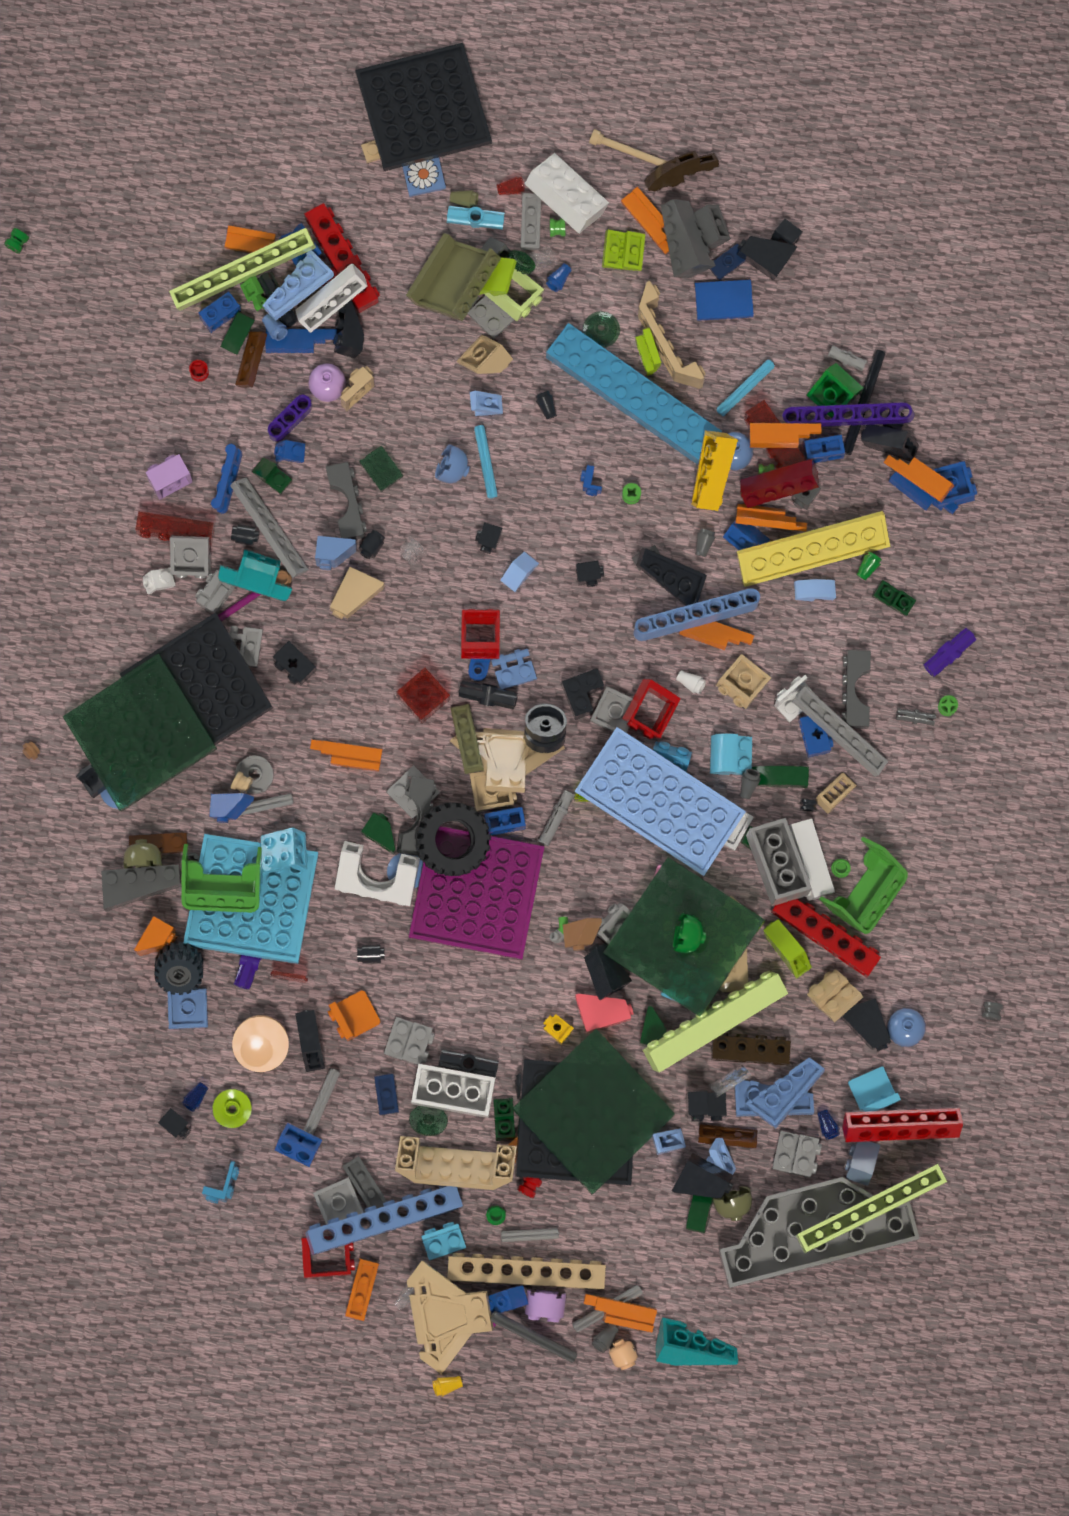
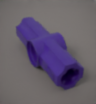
[923,628,977,677]
[234,955,262,990]

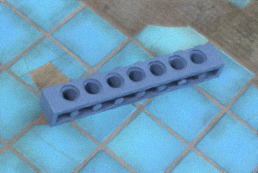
[305,1185,463,1255]

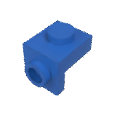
[274,440,305,463]
[580,465,602,496]

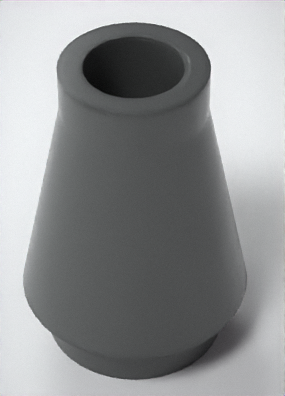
[695,528,716,557]
[740,769,761,799]
[592,1324,619,1353]

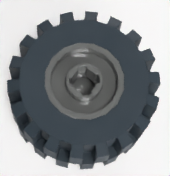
[154,942,203,995]

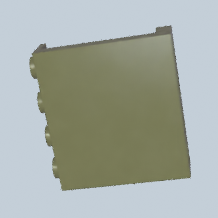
[406,233,501,321]

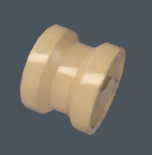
[231,771,253,794]

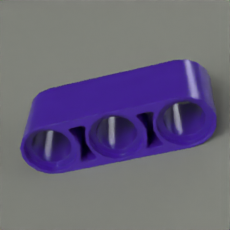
[268,395,312,442]

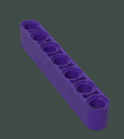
[782,403,915,427]

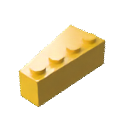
[691,430,738,511]

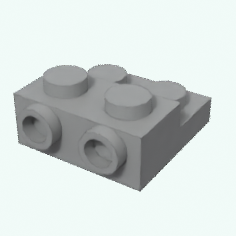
[170,536,211,579]
[597,903,649,959]
[384,1017,435,1065]
[772,1131,822,1178]

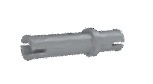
[538,790,575,847]

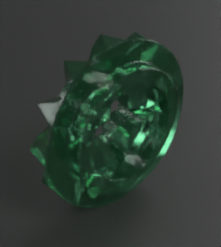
[507,250,536,275]

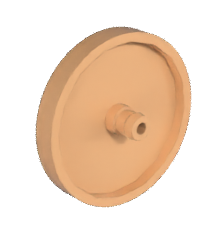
[232,1015,289,1072]

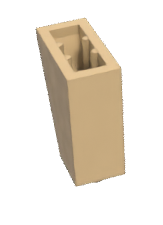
[330,567,385,619]

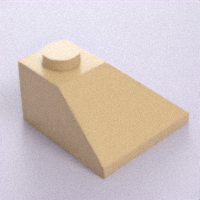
[457,335,513,374]

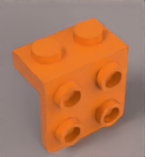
[327,990,380,1042]

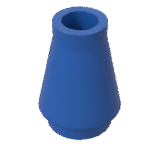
[546,264,572,292]

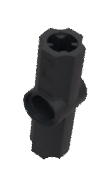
[258,271,298,328]
[458,680,518,710]
[438,1050,499,1078]

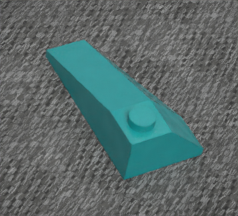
[655,1317,738,1366]

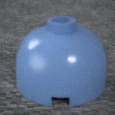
[728,432,754,471]
[435,444,470,483]
[887,1008,926,1047]

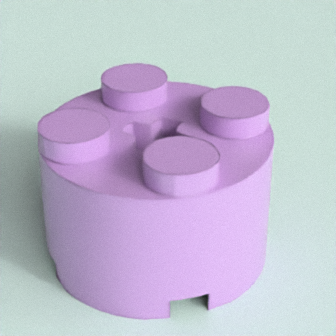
[525,1289,566,1322]

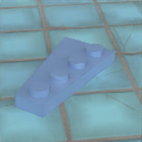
[745,1057,825,1129]
[734,1077,814,1117]

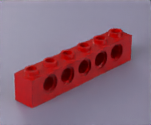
[304,203,380,313]
[771,898,881,978]
[842,1108,963,1142]

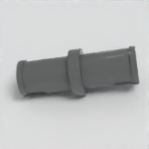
[896,708,936,726]

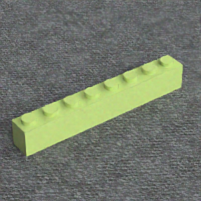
[169,228,316,311]
[643,971,788,1073]
[796,1164,947,1253]

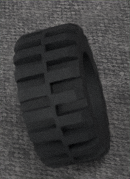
[415,802,491,876]

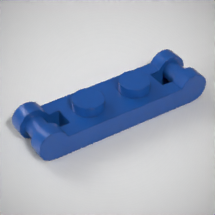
[211,444,242,514]

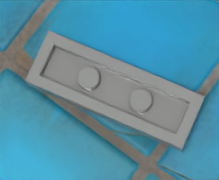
[521,193,541,250]

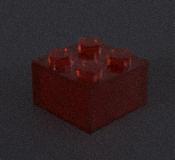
[396,668,450,724]

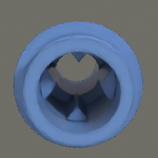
[262,314,288,341]

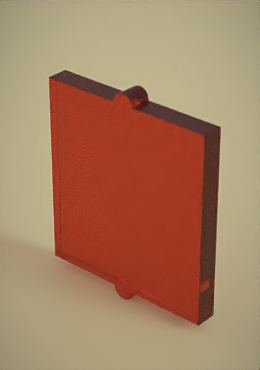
[270,970,308,983]

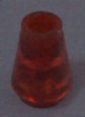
[497,176,525,195]

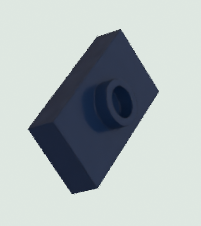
[710,244,746,281]
[374,1074,399,1116]

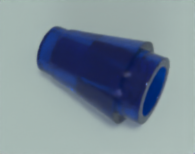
[182,1082,208,1112]
[817,1110,840,1140]

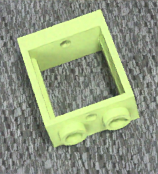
[485,265,544,321]

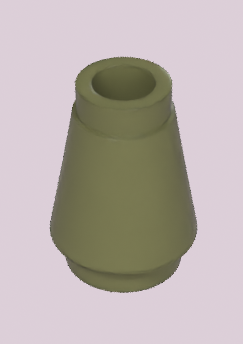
[450,190,479,208]

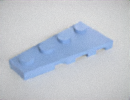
[263,250,334,321]

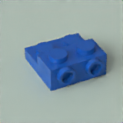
[932,461,977,507]

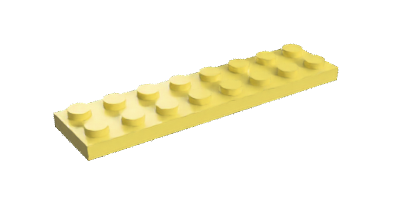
[736,511,890,587]

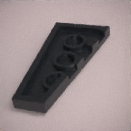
[636,548,707,606]

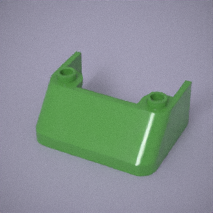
[819,837,908,934]
[181,844,262,913]

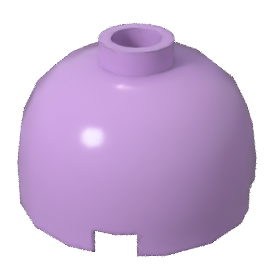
[308,363,346,402]

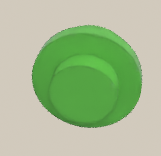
[831,859,851,878]

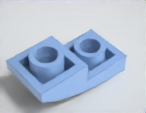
[794,579,836,601]

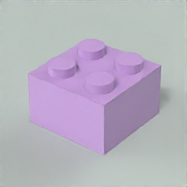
[146,454,192,500]

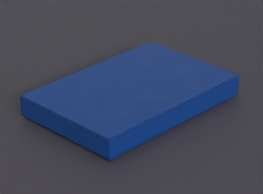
[695,280,754,321]

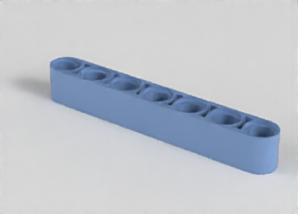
[633,588,760,641]

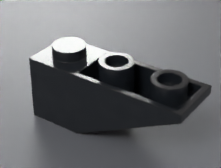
[333,300,364,359]

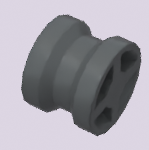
[982,1002,1003,1021]

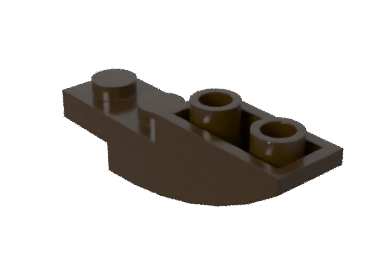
[644,151,720,191]

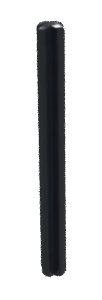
[844,350,886,455]

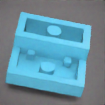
[710,734,752,775]

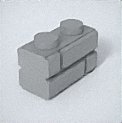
[195,570,236,614]

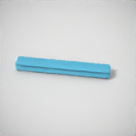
[717,359,775,416]
[474,425,497,498]

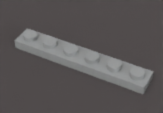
[230,478,309,578]
[792,686,888,777]

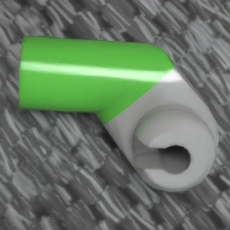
[549,917,568,943]

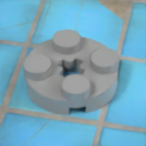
[235,755,274,795]

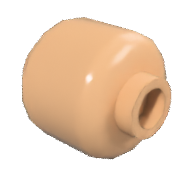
[609,1339,638,1370]

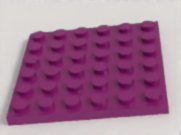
[409,826,545,960]

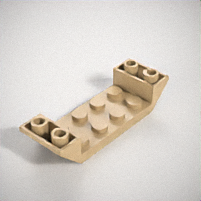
[638,281,706,389]
[395,1136,517,1190]

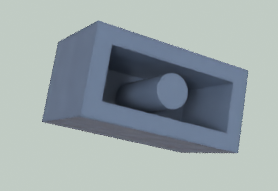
[844,1141,880,1186]

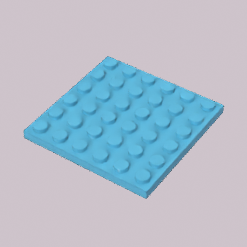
[183,834,319,964]

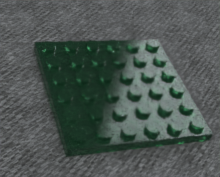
[63,654,217,812]
[604,857,765,1017]
[512,1029,675,1195]

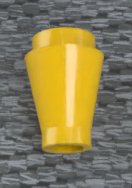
[432,1376,463,1397]

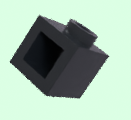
[475,522,503,554]
[575,560,604,587]

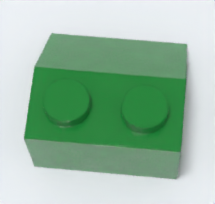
[806,363,863,418]

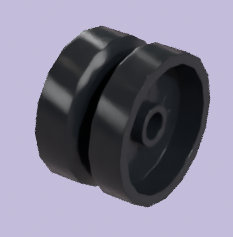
[524,704,567,753]

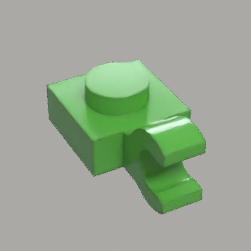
[240,276,267,311]

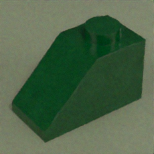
[361,813,396,855]
[639,1006,667,1047]

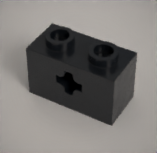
[273,641,317,686]
[158,1108,191,1141]

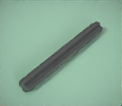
[490,1311,577,1363]

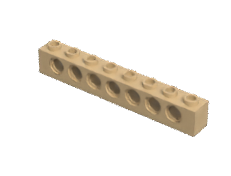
[447,1253,606,1290]

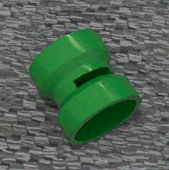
[4,228,29,254]

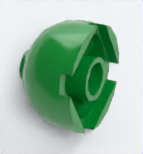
[673,913,706,953]

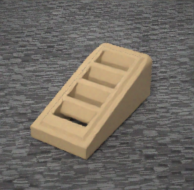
[815,773,857,814]

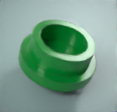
[486,1206,506,1225]

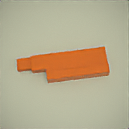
[621,186,669,254]
[224,225,292,261]
[750,423,821,448]
[883,455,955,503]
[736,504,807,532]
[679,613,755,650]
[310,739,382,772]
[583,1294,657,1333]

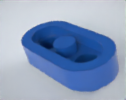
[468,659,491,682]

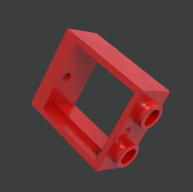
[461,609,500,659]
[622,679,681,740]
[301,1236,355,1278]

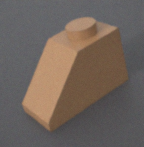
[563,918,602,951]

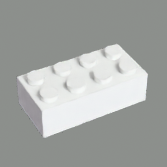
[525,153,609,234]
[411,1064,495,1118]

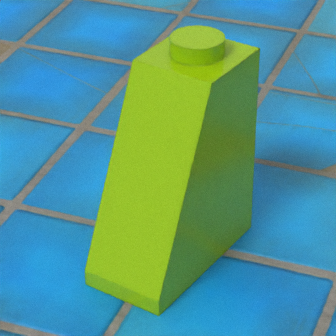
[763,919,812,979]

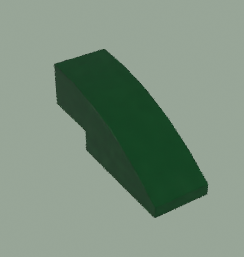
[752,766,809,788]

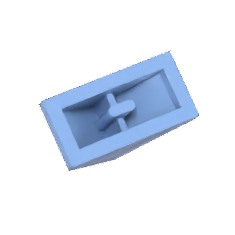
[500,552,539,592]
[652,1128,686,1155]

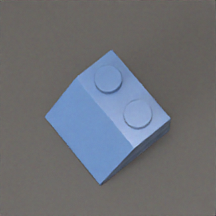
[315,536,357,570]

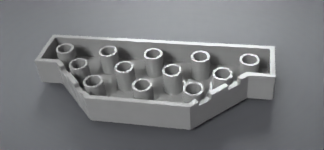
[719,1177,920,1289]

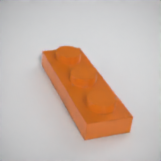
[345,1259,379,1321]

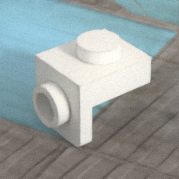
[143,568,176,594]

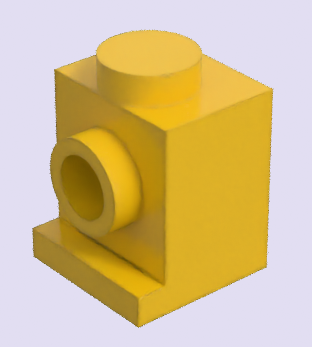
[543,1014,574,1045]

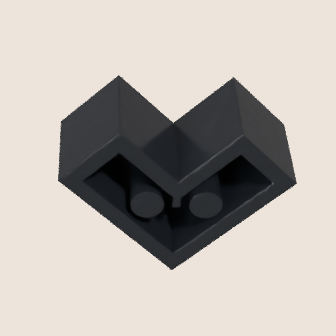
[561,668,604,720]
[686,1091,727,1122]

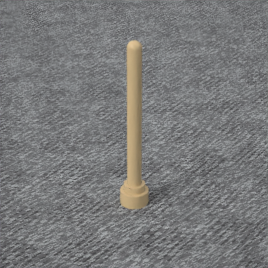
[589,129,668,166]

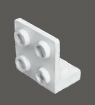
[774,675,818,723]

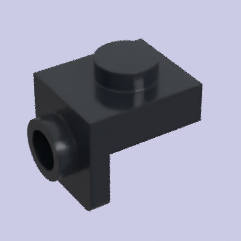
[76,764,109,798]

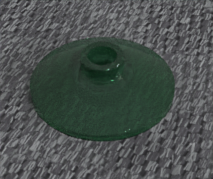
[583,311,620,348]
[409,1106,448,1136]

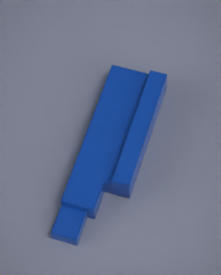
[265,329,337,353]
[889,472,959,515]

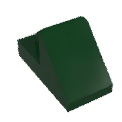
[251,458,293,495]

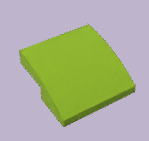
[602,229,646,271]
[479,258,517,296]
[635,328,661,376]

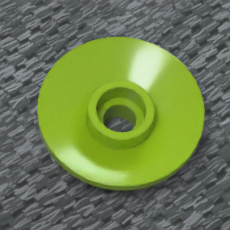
[213,1089,252,1128]

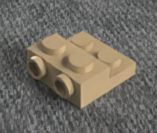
[340,366,374,411]
[716,654,771,709]
[470,771,517,812]
[807,969,863,1023]

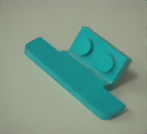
[218,549,292,601]

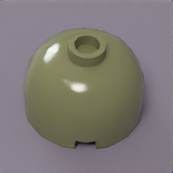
[123,839,162,869]
[712,1186,752,1221]

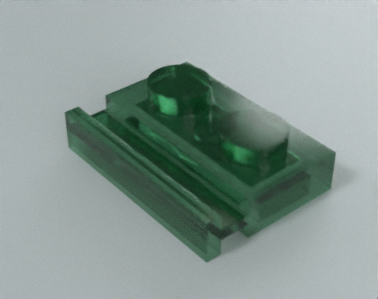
[359,445,403,492]

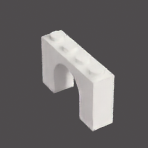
[335,841,420,906]

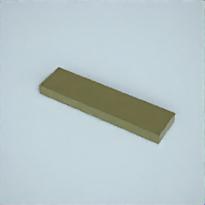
[450,704,484,774]

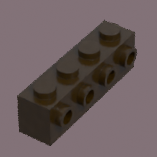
[711,1033,791,1066]

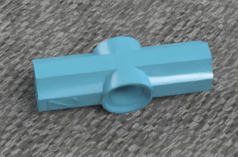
[447,206,505,230]

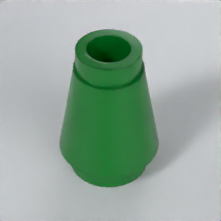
[856,551,882,581]

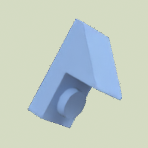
[470,390,503,416]
[706,1138,736,1175]

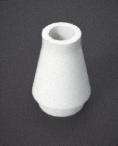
[676,670,706,694]

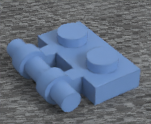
[491,649,537,690]

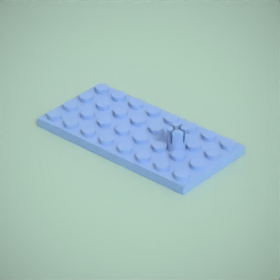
[574,727,746,876]

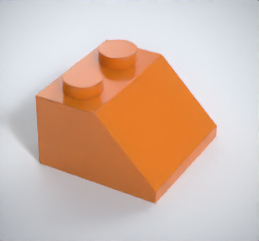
[134,916,177,956]

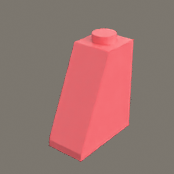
[575,994,634,1034]

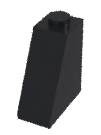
[737,236,797,280]
[861,425,919,462]
[584,943,632,1000]
[840,998,891,1052]
[295,1010,325,1072]
[672,1153,734,1199]

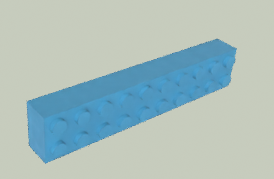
[546,323,722,465]

